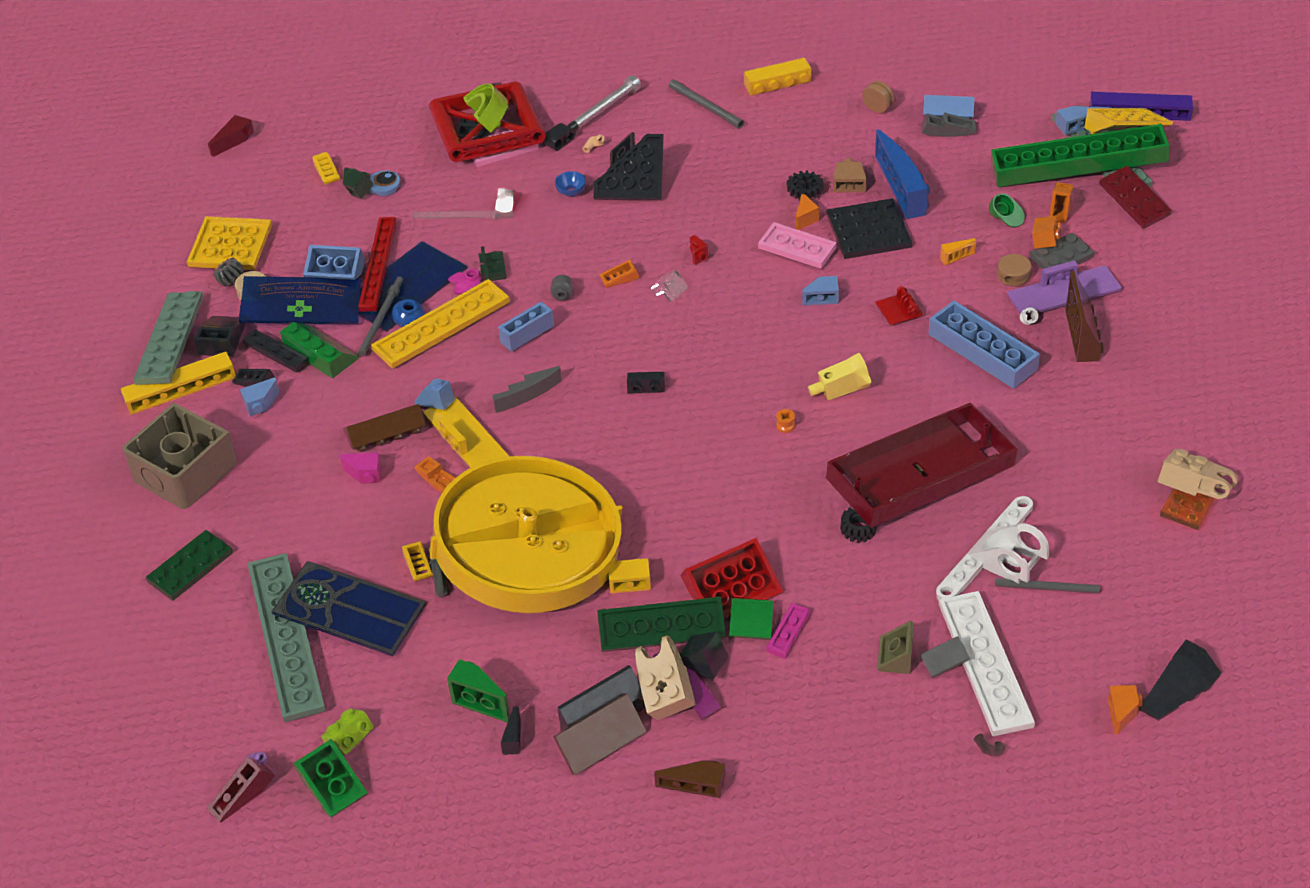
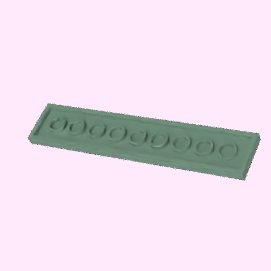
[247,553,326,722]

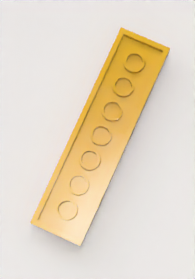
[371,279,510,369]

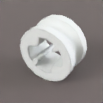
[1020,308,1038,325]

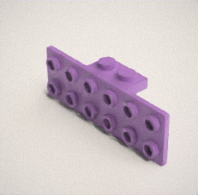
[1007,261,1121,316]

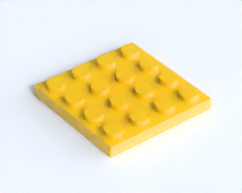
[187,216,272,270]

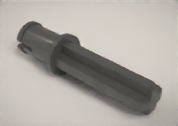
[429,548,447,598]

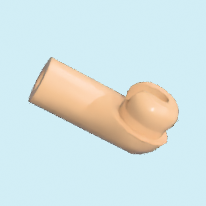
[582,134,605,153]

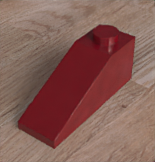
[208,115,254,157]
[207,757,275,822]

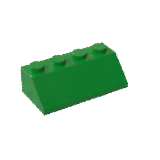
[280,322,359,379]

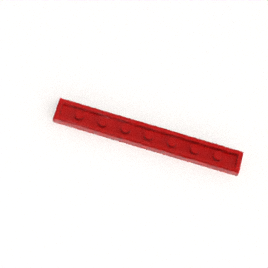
[358,217,397,312]

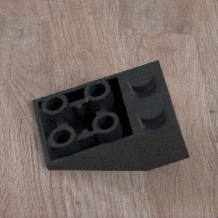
[194,316,247,357]

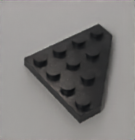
[593,134,664,200]

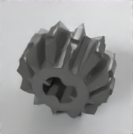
[213,257,244,287]

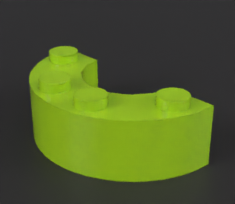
[464,83,508,132]

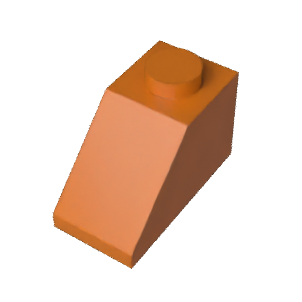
[1107,685,1142,734]

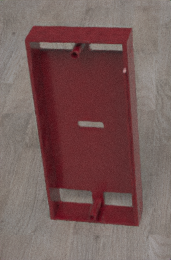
[826,402,1018,528]

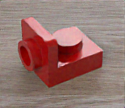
[689,235,709,265]

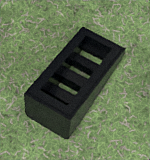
[232,369,275,387]
[501,706,521,755]

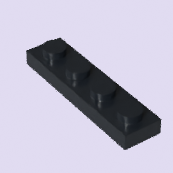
[243,329,309,373]

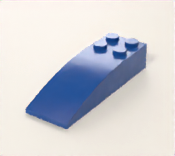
[875,129,930,219]

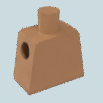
[833,158,866,193]

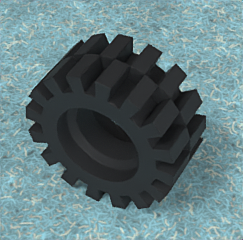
[840,507,877,543]

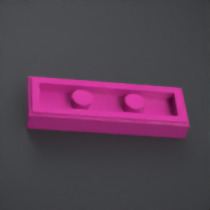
[766,603,811,659]

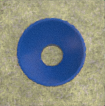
[555,171,586,197]
[392,299,425,327]

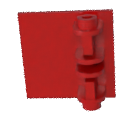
[875,286,923,326]

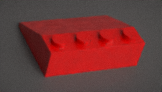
[680,538,784,619]

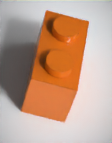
[1032,215,1061,249]

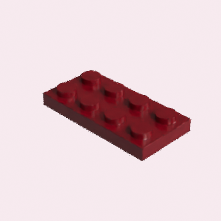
[1099,166,1172,229]

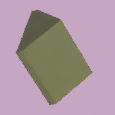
[877,621,914,674]

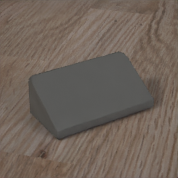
[921,636,970,678]

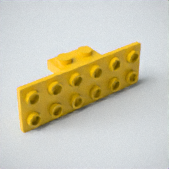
[424,396,510,468]

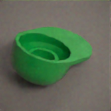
[988,193,1025,227]

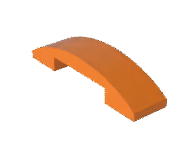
[414,456,455,493]

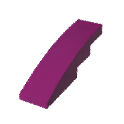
[653,652,721,720]

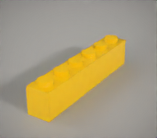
[120,352,236,415]

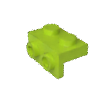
[321,708,374,755]

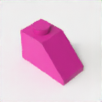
[340,453,382,483]

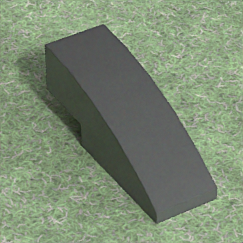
[921,112,976,137]

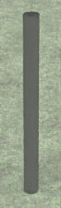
[995,578,1100,593]

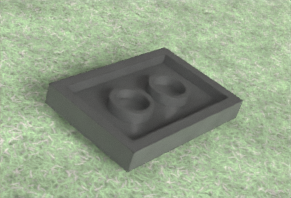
[1029,233,1095,269]

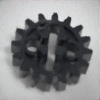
[787,170,823,200]

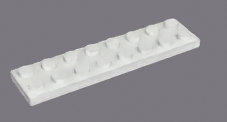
[939,591,1035,737]

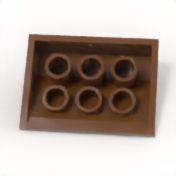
[1065,271,1104,362]

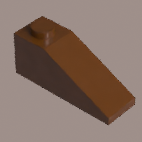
[654,760,725,798]

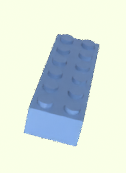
[929,301,1040,389]

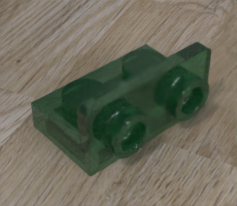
[478,246,507,281]

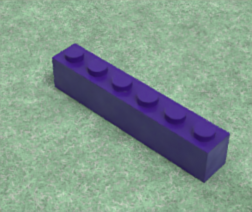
[1089,91,1193,121]

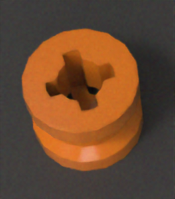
[776,409,795,433]

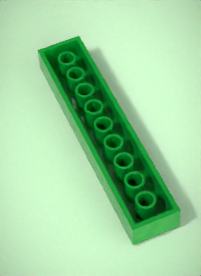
[991,124,1169,187]

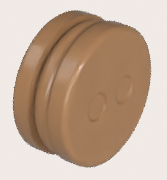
[862,81,894,113]
[997,254,1032,286]

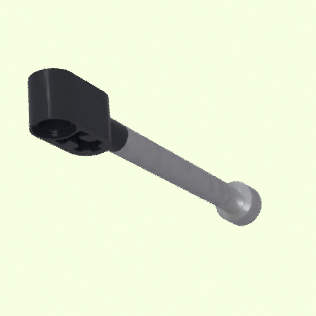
[543,75,641,151]

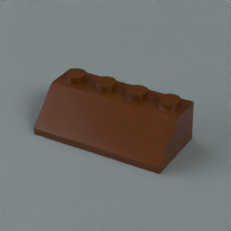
[343,404,425,451]

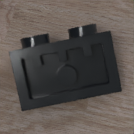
[627,371,665,394]

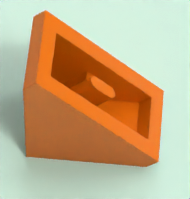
[795,194,819,230]

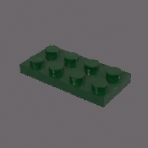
[146,530,233,601]

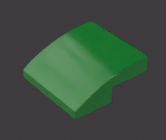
[729,598,773,640]

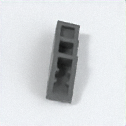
[492,366,562,413]

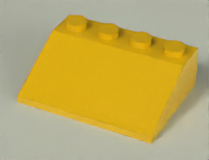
[1084,108,1173,134]

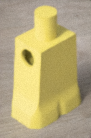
[808,353,872,400]

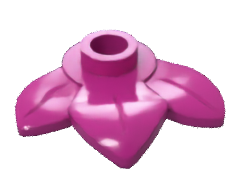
[448,269,481,295]

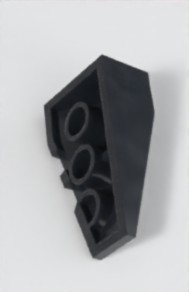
[1139,639,1221,721]

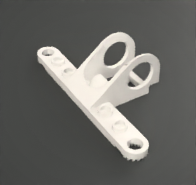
[936,496,1049,601]

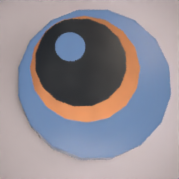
[367,170,401,196]

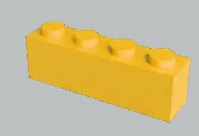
[744,58,811,96]

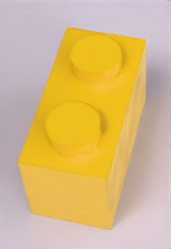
[609,558,651,593]

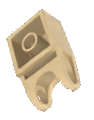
[1158,449,1238,499]
[635,635,696,720]

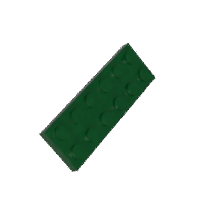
[597,597,726,652]

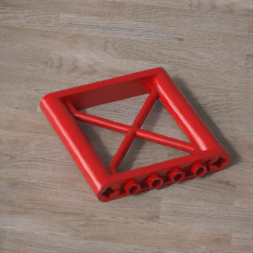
[429,81,546,162]

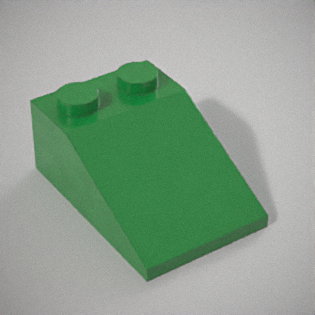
[447,659,510,723]
[294,738,368,818]

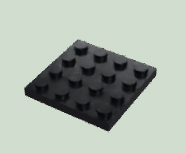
[826,198,912,259]

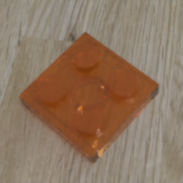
[1160,488,1214,530]

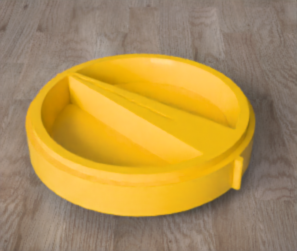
[430,456,623,613]

